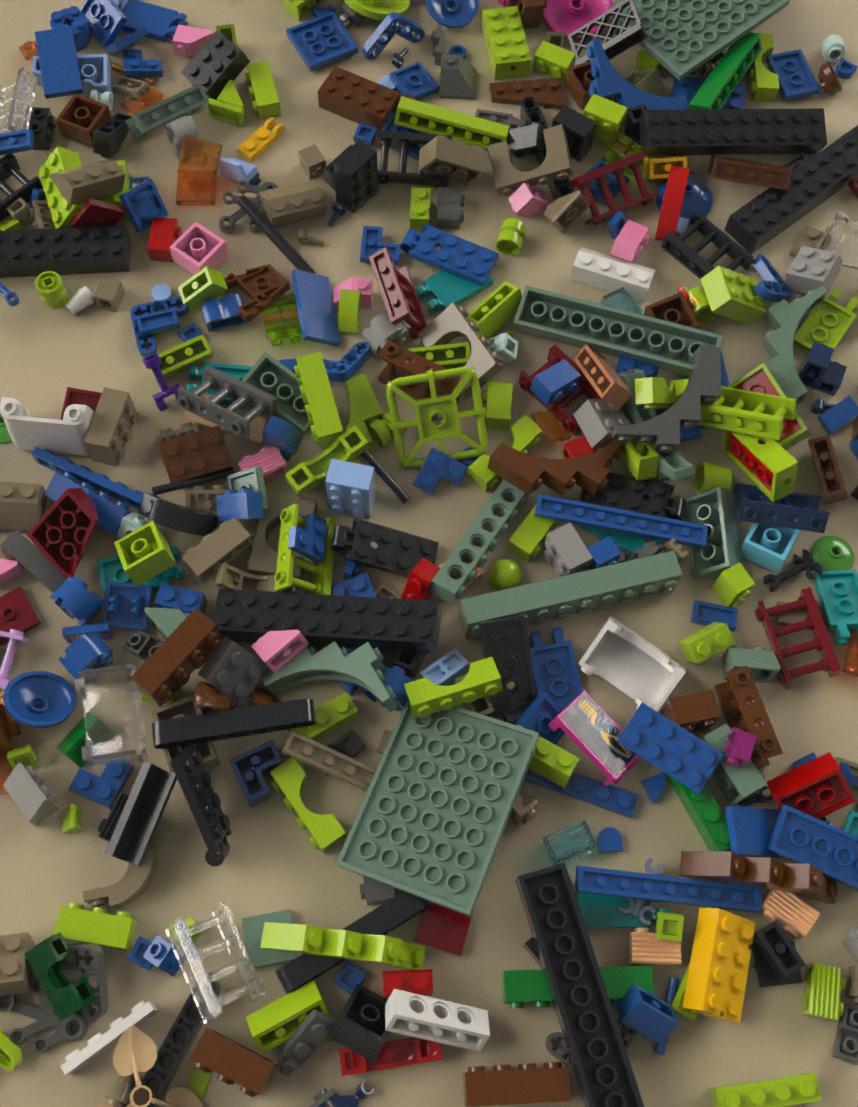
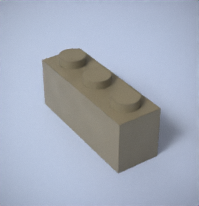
[182,517,253,584]

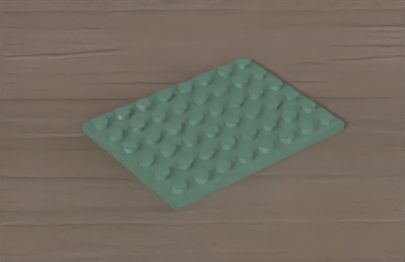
[607,0,790,81]
[336,699,540,917]

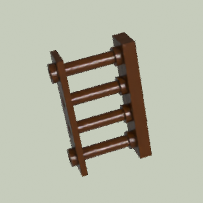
[707,155,793,190]
[378,340,461,403]
[713,666,783,768]

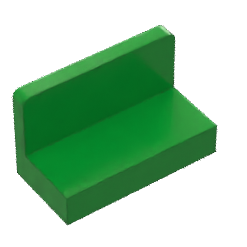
[56,713,113,768]

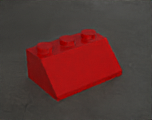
[766,752,857,819]

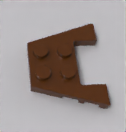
[224,264,290,323]

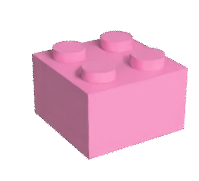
[170,221,229,275]

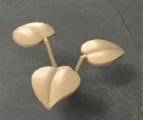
[94,1026,203,1107]

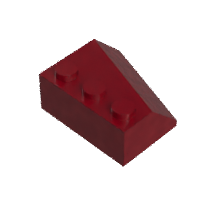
[26,488,98,580]

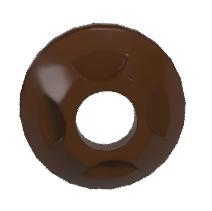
[817,61,842,93]

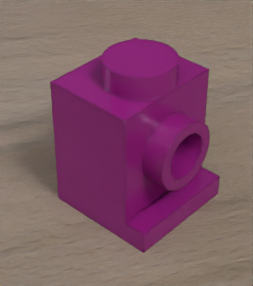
[724,727,757,768]

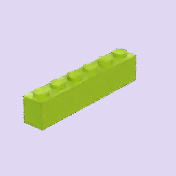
[394,97,509,150]

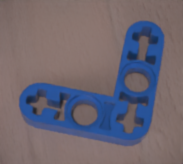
[362,12,425,60]
[752,254,793,302]
[131,296,189,358]
[323,342,372,382]

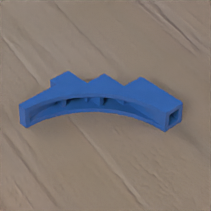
[586,38,689,110]

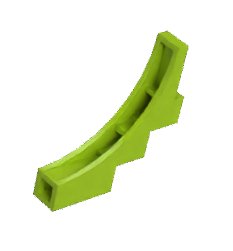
[309,373,383,491]
[260,922,425,970]

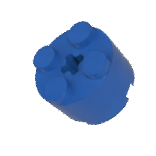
[50,6,92,51]
[50,577,104,626]
[59,631,114,684]
[363,664,415,711]

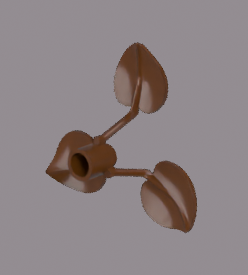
[195,651,281,714]

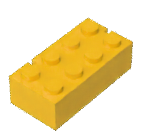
[682,908,756,1023]

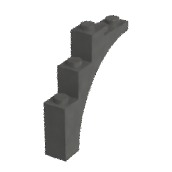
[612,346,722,453]

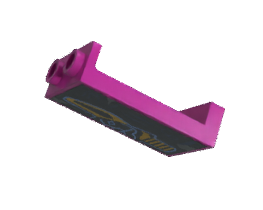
[548,690,639,786]

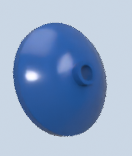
[426,0,479,28]
[656,176,713,223]
[3,671,76,728]

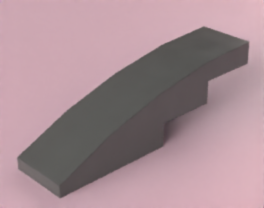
[0,530,66,594]

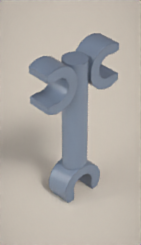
[617,858,664,926]

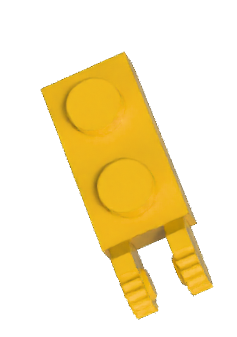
[237,117,285,162]

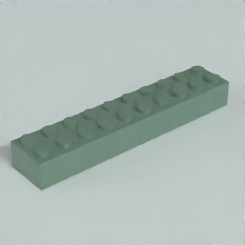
[513,286,723,376]
[459,551,683,640]

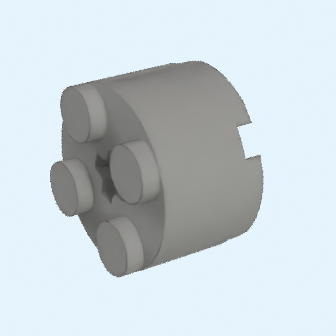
[164,114,204,160]
[362,311,409,355]

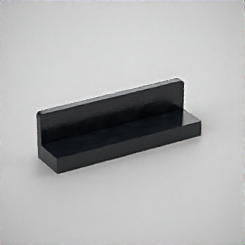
[105,761,177,866]

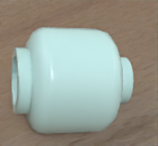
[820,35,846,63]

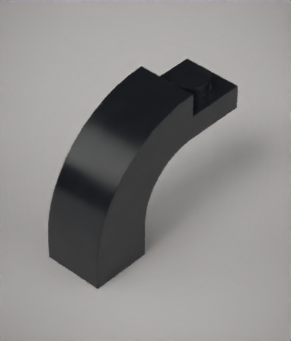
[138,492,218,536]

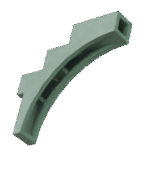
[762,286,828,405]
[618,368,695,481]
[261,641,398,712]

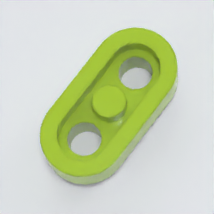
[0,1029,22,1071]

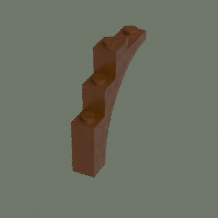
[487,440,624,496]
[679,851,838,904]

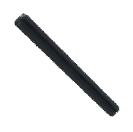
[236,195,316,274]

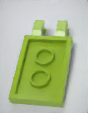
[793,287,858,352]

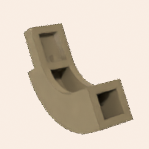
[215,562,296,593]
[83,839,157,909]

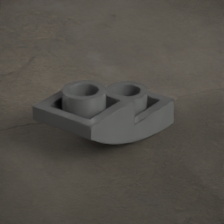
[431,24,445,66]
[618,541,665,563]
[122,629,162,661]
[832,1003,858,1066]

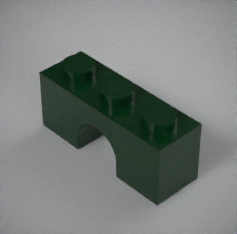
[24,932,97,1022]

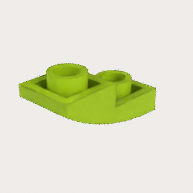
[338,289,362,334]

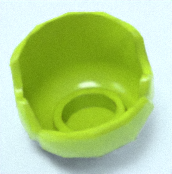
[487,558,523,591]

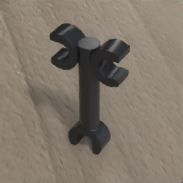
[763,549,823,592]

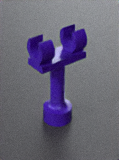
[143,354,180,412]

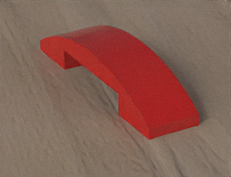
[655,166,690,241]
[339,1037,443,1076]

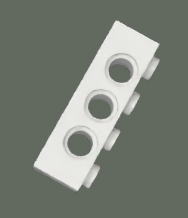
[385,989,490,1052]

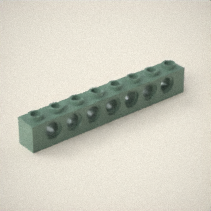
[429,479,535,605]

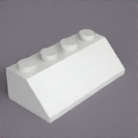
[570,247,655,302]

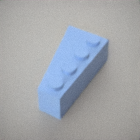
[32,54,112,95]

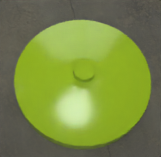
[344,0,410,21]

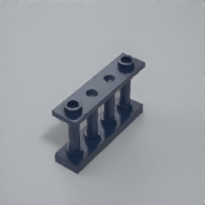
[733,483,830,533]

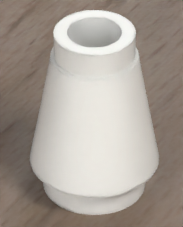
[66,286,95,315]

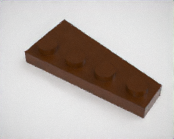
[489,78,567,110]

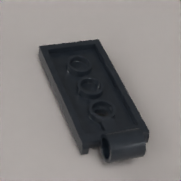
[579,472,686,521]
[330,517,439,578]
[479,615,536,725]
[170,744,232,866]

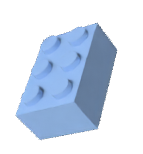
[325,459,375,518]

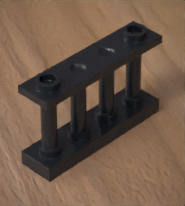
[376,130,452,188]
[0,154,43,222]
[662,210,754,280]

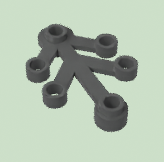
[219,180,279,234]
[0,979,88,1053]

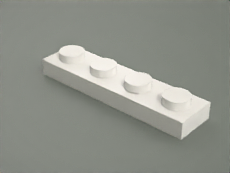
[60,1001,158,1075]

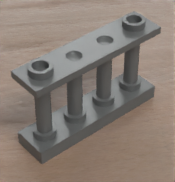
[178,366,277,439]

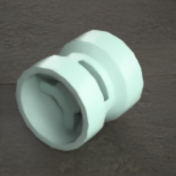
[90,90,114,111]

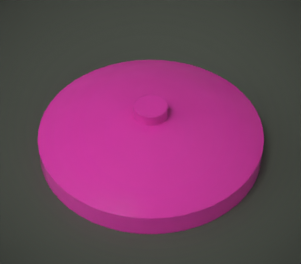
[543,0,612,40]

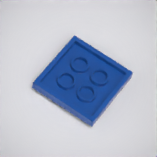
[286,11,358,72]

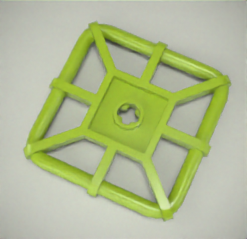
[386,367,488,468]

